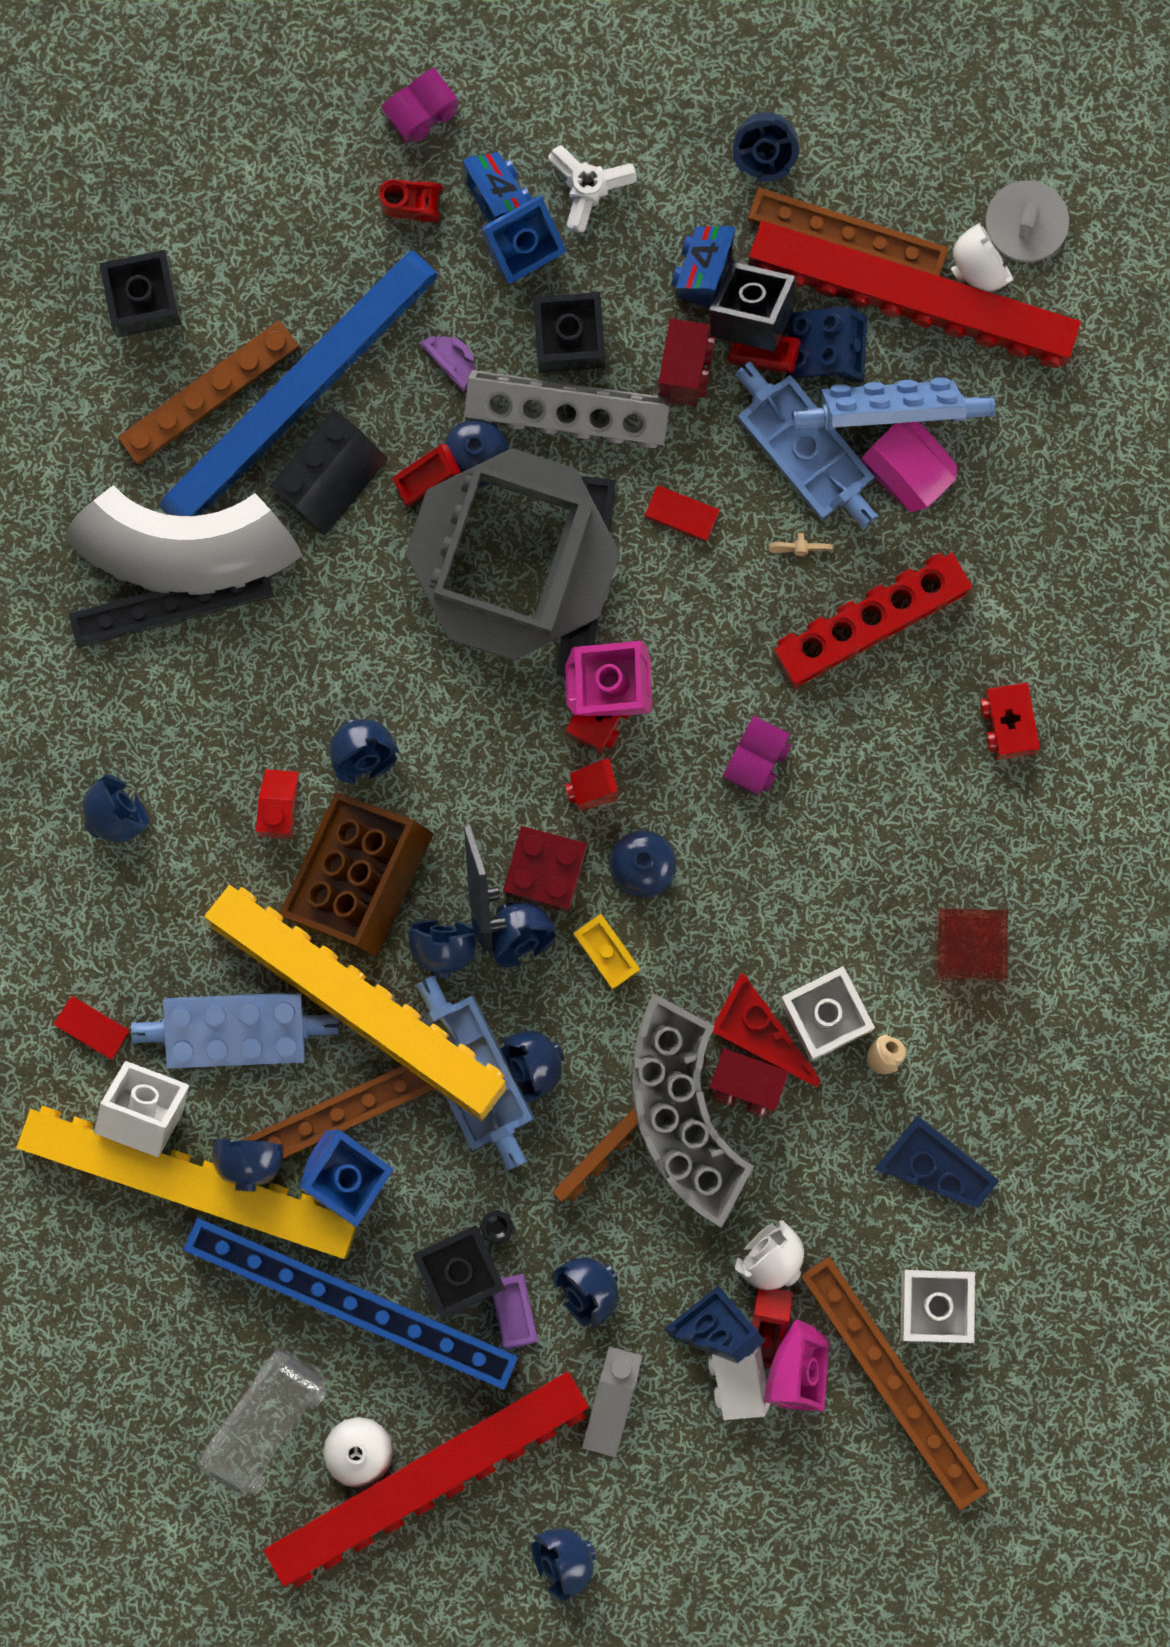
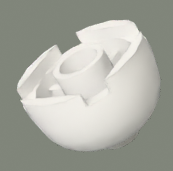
[951,223,1014,292]
[735,1220,804,1290]
[323,1417,394,1488]

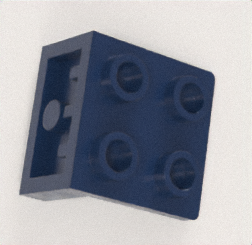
[786,306,867,383]

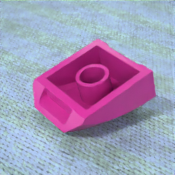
[861,422,957,512]
[565,641,653,716]
[763,1319,830,1412]

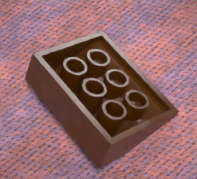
[279,791,434,957]

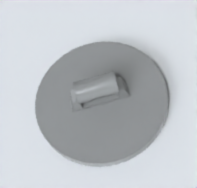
[985,180,1069,263]

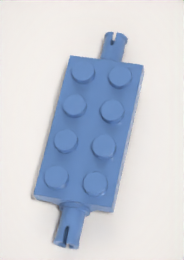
[735,362,879,529]
[792,377,995,430]
[415,976,535,1171]
[131,992,339,1068]

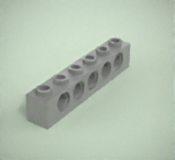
[464,370,671,448]

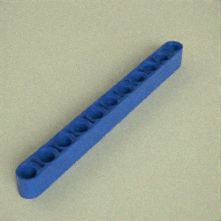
[159,250,438,516]

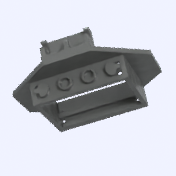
[405,448,620,661]

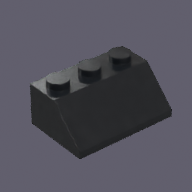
[269,409,388,536]

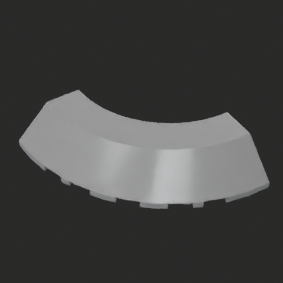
[632,993,754,1228]

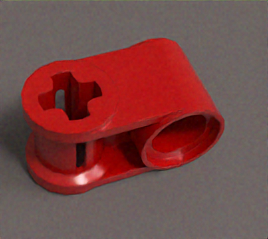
[379,179,444,223]

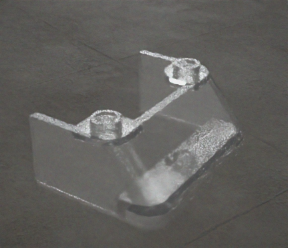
[195,1347,331,1498]

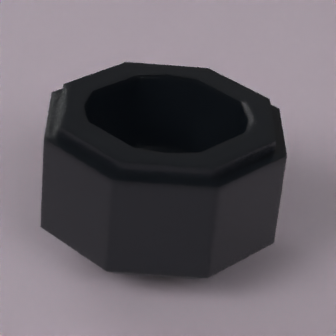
[479,1210,514,1245]

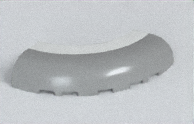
[66,485,302,595]

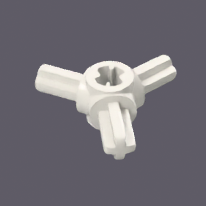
[548,145,637,232]

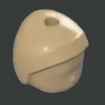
[866,1035,906,1074]

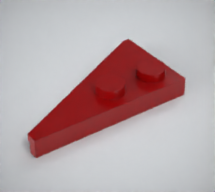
[712,973,821,1088]

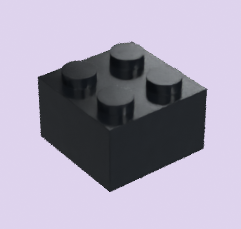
[99,250,183,338]
[709,262,796,352]
[533,292,605,373]
[412,1225,506,1319]

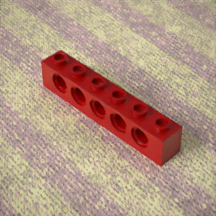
[773,552,972,689]

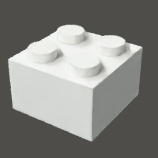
[780,966,875,1062]
[94,1061,189,1158]
[900,1270,975,1343]

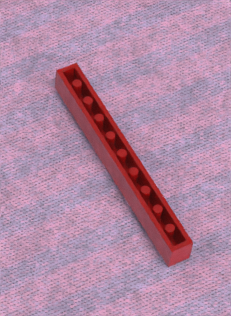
[748,220,1081,368]
[263,1371,589,1588]

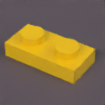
[573,914,641,990]

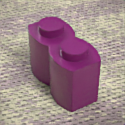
[381,68,459,144]
[722,715,792,797]

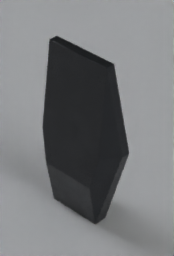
[464,825,507,952]

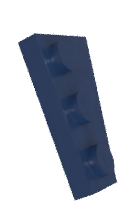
[874,1115,999,1208]
[664,1286,765,1364]

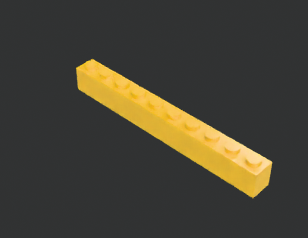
[204,885,506,1122]
[17,1106,358,1260]

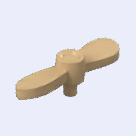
[769,533,833,556]

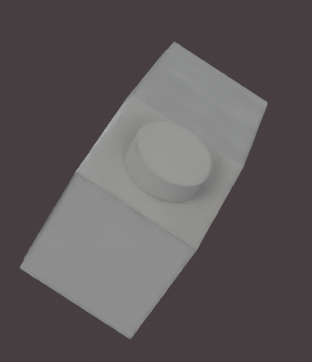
[582,1346,643,1457]

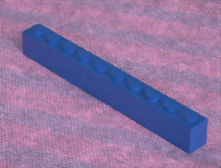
[183,1218,519,1389]

